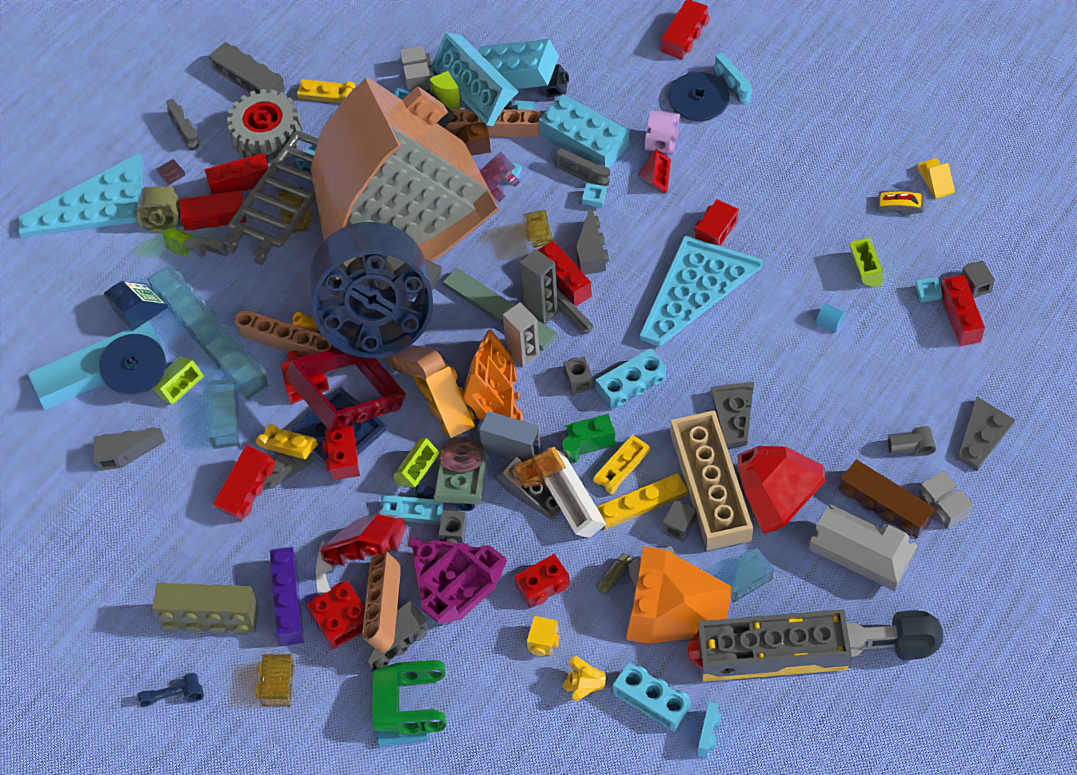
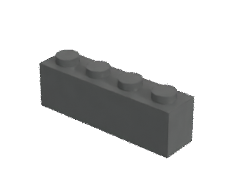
[209,42,285,95]
[520,249,558,325]

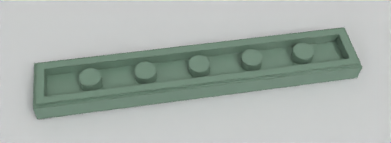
[443,268,557,351]

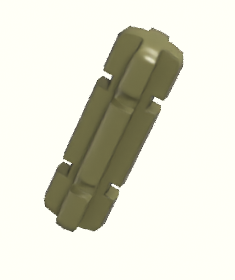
[597,553,632,594]

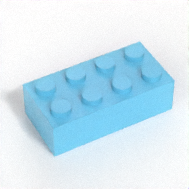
[478,39,559,89]
[539,94,629,168]

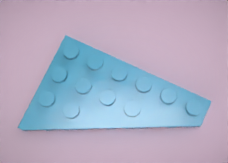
[19,154,144,238]
[640,236,764,347]

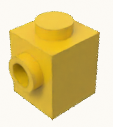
[527,616,560,657]

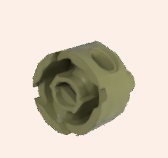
[136,186,180,233]

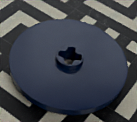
[669,72,729,121]
[99,334,166,395]

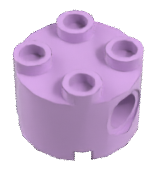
[645,110,680,155]

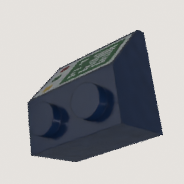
[104,281,168,331]

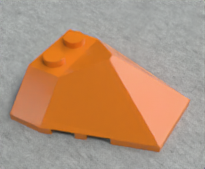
[463,329,523,421]
[626,546,733,644]

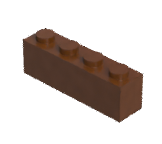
[839,459,935,538]

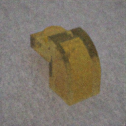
[523,209,553,248]

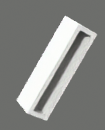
[533,448,606,538]

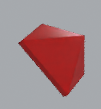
[638,149,671,194]

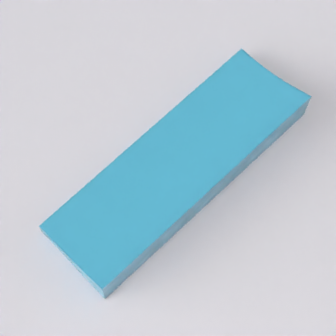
[431,32,519,126]
[28,321,166,410]

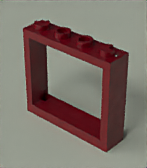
[285,348,406,431]

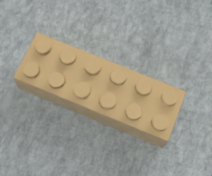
[670,410,753,551]

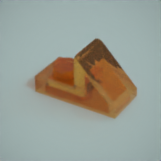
[514,446,566,488]

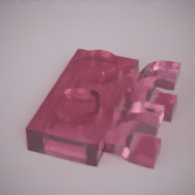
[480,151,520,202]

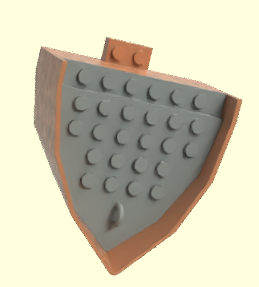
[311,77,499,296]

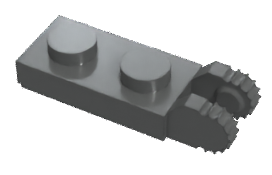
[166,98,199,150]
[556,148,610,186]

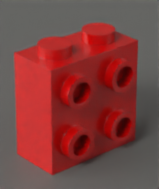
[306,580,365,650]

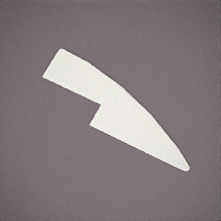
[316,540,333,595]

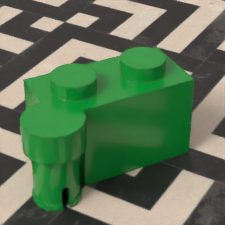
[562,414,615,464]

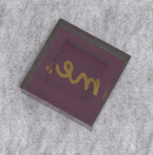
[156,159,185,186]

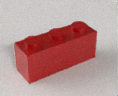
[661,0,710,60]
[204,153,269,194]
[180,190,247,231]
[537,240,592,307]
[941,275,985,346]
[213,444,275,521]

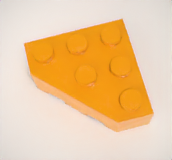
[412,364,475,438]

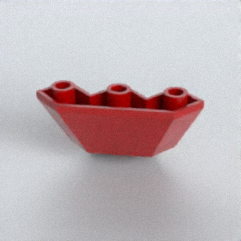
[737,446,826,534]
[320,514,406,566]

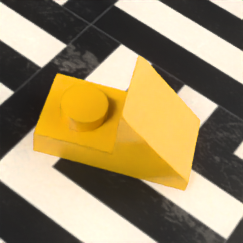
[917,158,955,199]

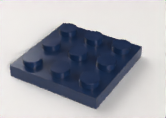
[292,386,387,461]

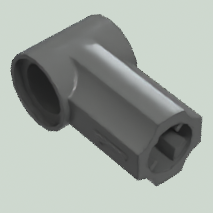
[888,426,936,456]

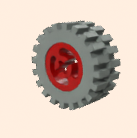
[227,89,302,164]

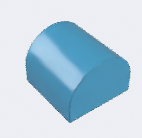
[816,303,846,333]

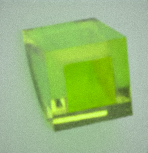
[162,227,195,257]

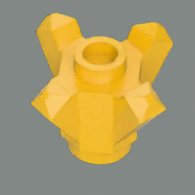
[562,656,606,702]

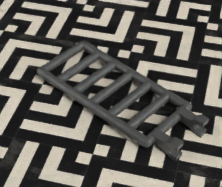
[223,131,319,265]

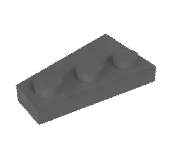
[710,382,754,448]
[958,397,1015,471]

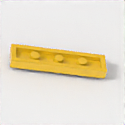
[597,473,688,530]

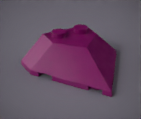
[410,538,507,623]

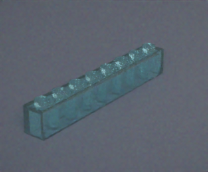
[147,264,269,400]

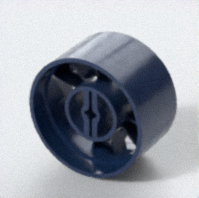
[310,222,433,358]

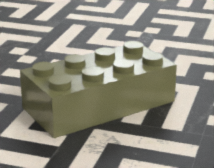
[152,583,259,634]

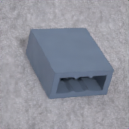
[478,411,541,467]

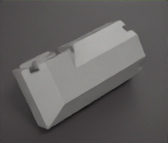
[809,505,917,591]

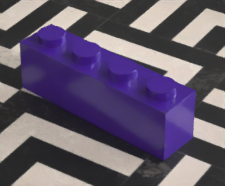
[269,546,305,647]

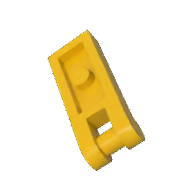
[297,79,356,104]
[255,424,318,459]
[593,434,650,495]

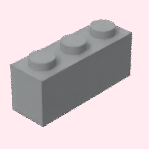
[503,303,540,367]

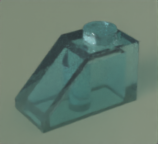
[731,548,774,603]

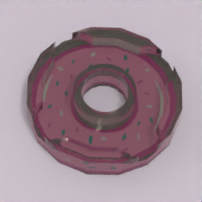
[439,436,484,473]

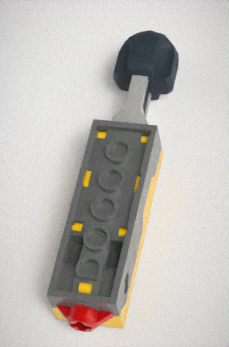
[687,609,943,682]

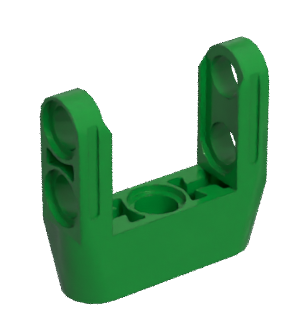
[372,660,446,735]

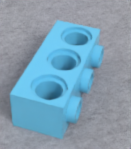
[596,348,666,410]
[613,662,691,733]

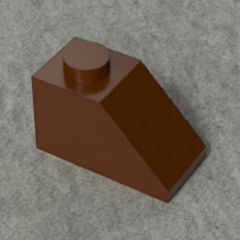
[455,122,491,156]

